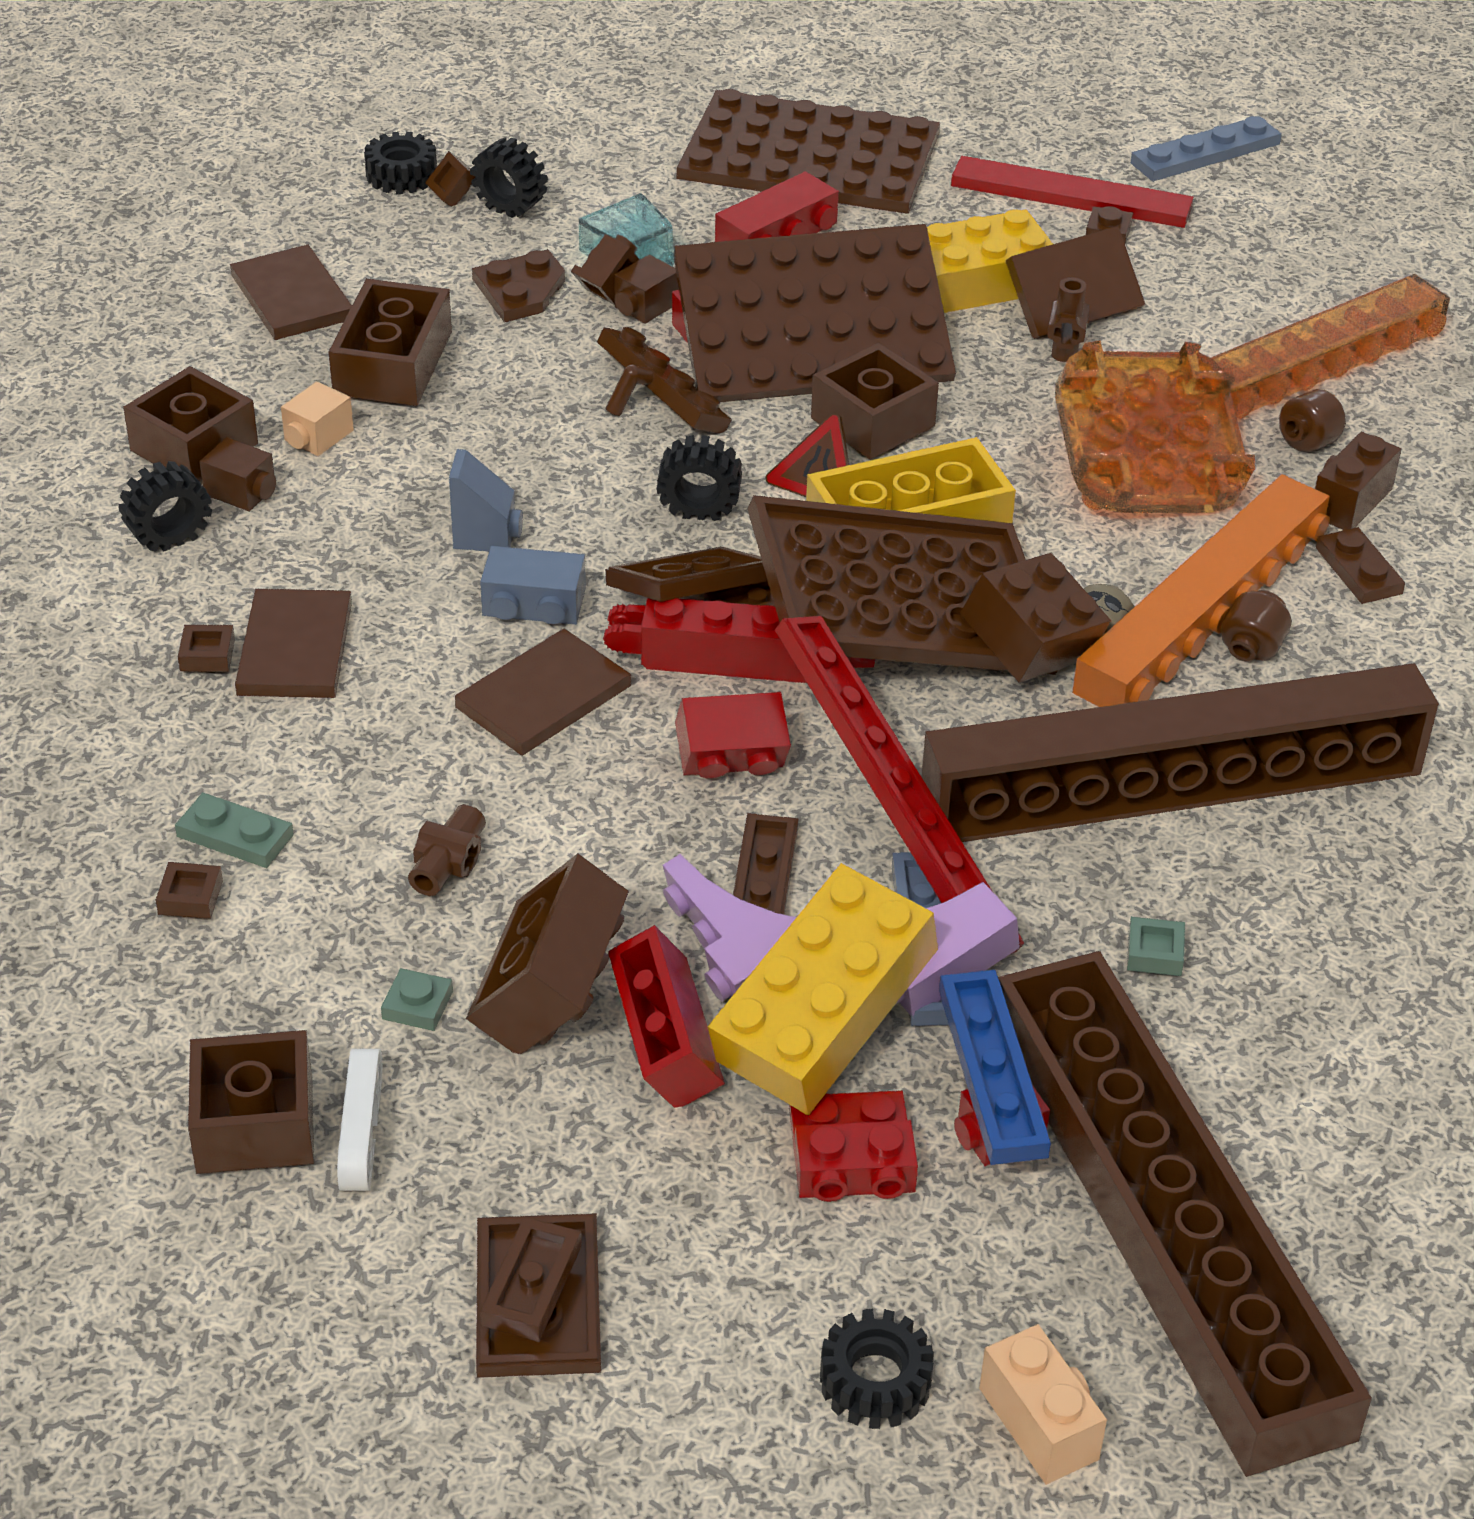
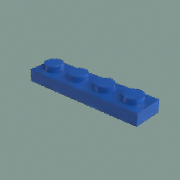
[939,970,1051,1165]

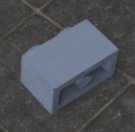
[480,546,586,625]

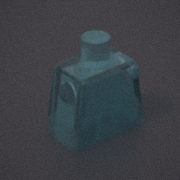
[578,193,674,267]

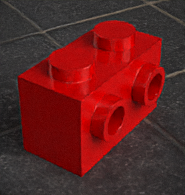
[675,692,791,778]

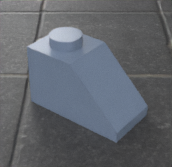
[449,449,523,552]

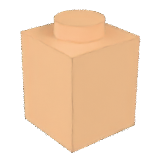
[281,381,354,456]

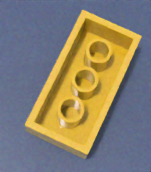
[927,209,1053,313]
[806,437,1016,523]
[707,863,938,1115]

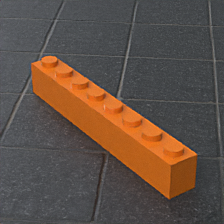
[1072,474,1330,707]

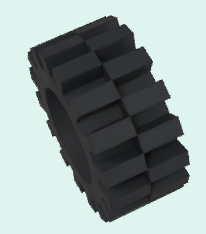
[364,131,437,194]
[470,137,548,218]
[656,435,743,521]
[118,461,212,552]
[820,1309,934,1429]

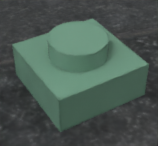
[1127,916,1185,976]
[381,968,453,1031]

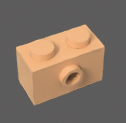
[979,1324,1107,1485]

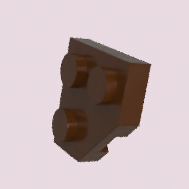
[472,249,565,323]

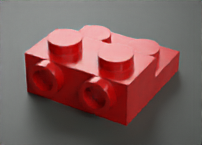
[789,1090,918,1202]

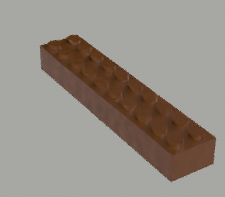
[921,663,1439,842]
[998,951,1372,1477]

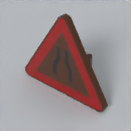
[765,413,849,497]

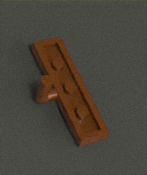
[597,327,732,434]

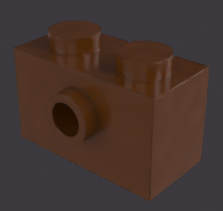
[1315,431,1402,530]

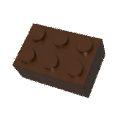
[328,278,452,406]
[466,853,629,1054]

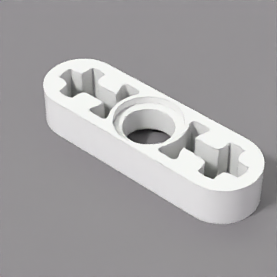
[337,1049,383,1191]

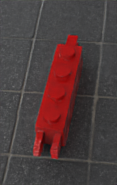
[603,598,875,683]

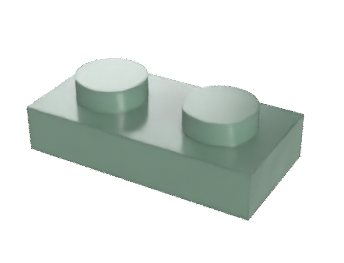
[175,792,294,868]

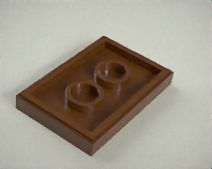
[1005,226,1146,339]
[230,244,352,340]
[605,546,768,602]
[235,588,352,698]
[455,628,631,756]
[476,1213,601,1378]

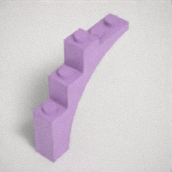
[662,854,1019,1016]

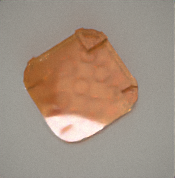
[1055,340,1255,513]

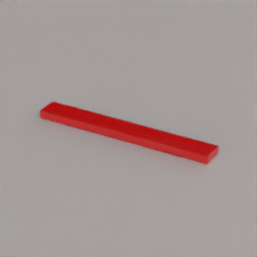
[775,616,1024,954]

